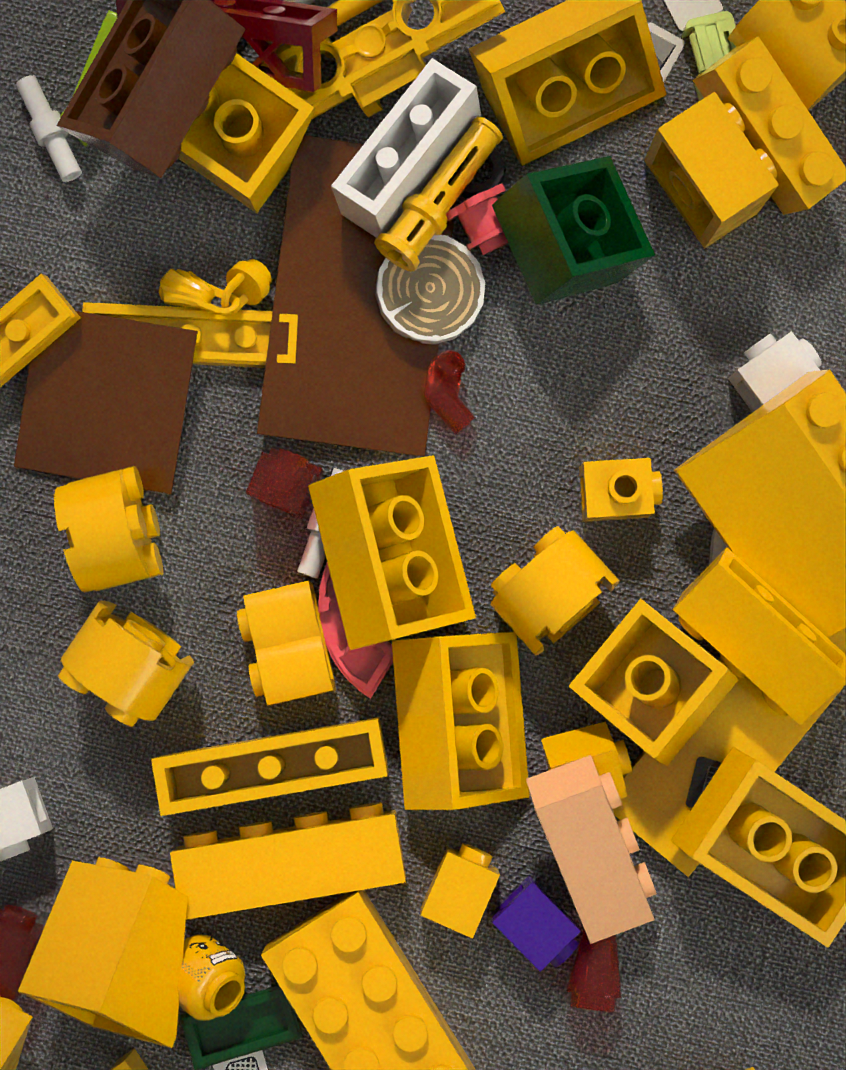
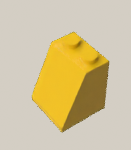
[18,857,188,1048]

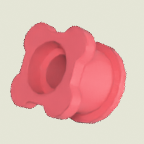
[446,183,508,255]

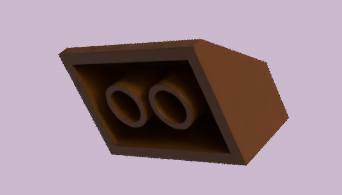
[57,0,246,178]

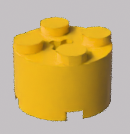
[54,466,163,593]
[490,526,620,656]
[58,600,194,727]

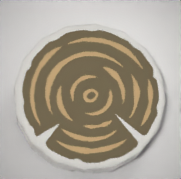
[375,235,485,345]

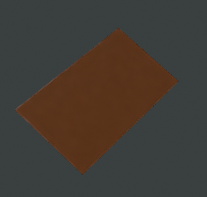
[257,135,457,457]

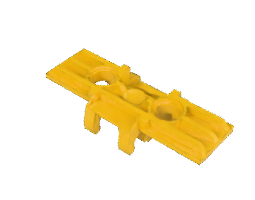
[251,0,505,120]

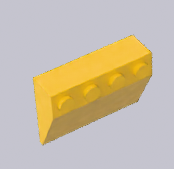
[674,370,846,638]

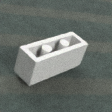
[331,58,481,238]

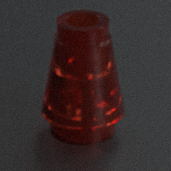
[566,927,622,1012]

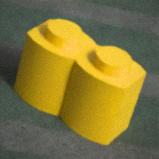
[237,580,336,705]

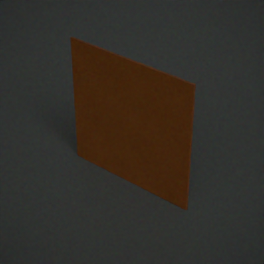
[14,311,198,494]

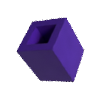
[490,875,581,972]

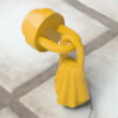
[159,259,272,315]

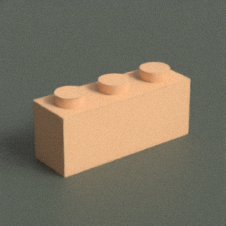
[526,755,657,944]

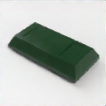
[179,985,303,1070]

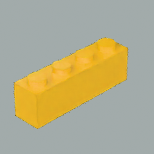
[151,717,389,816]
[170,802,407,920]

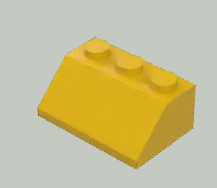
[469,0,667,166]
[178,53,315,213]
[392,632,530,810]

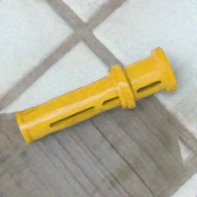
[374,116,503,272]

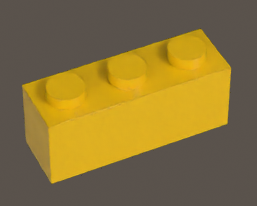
[693,36,846,215]
[673,547,846,726]

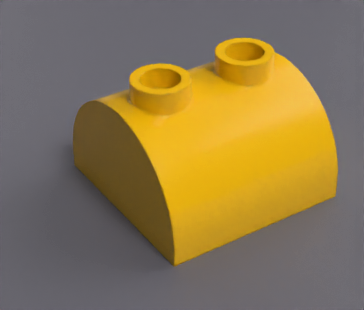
[727,0,846,111]

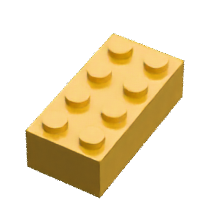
[261,890,476,1070]

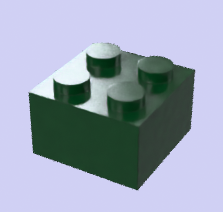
[492,156,655,305]

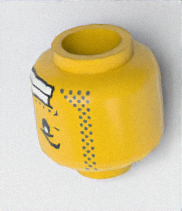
[178,934,245,1020]

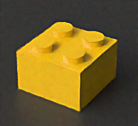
[644,91,779,249]
[569,598,739,766]

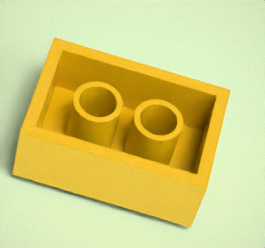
[308,455,476,650]
[671,747,846,948]

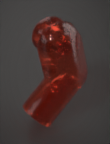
[424,350,476,435]

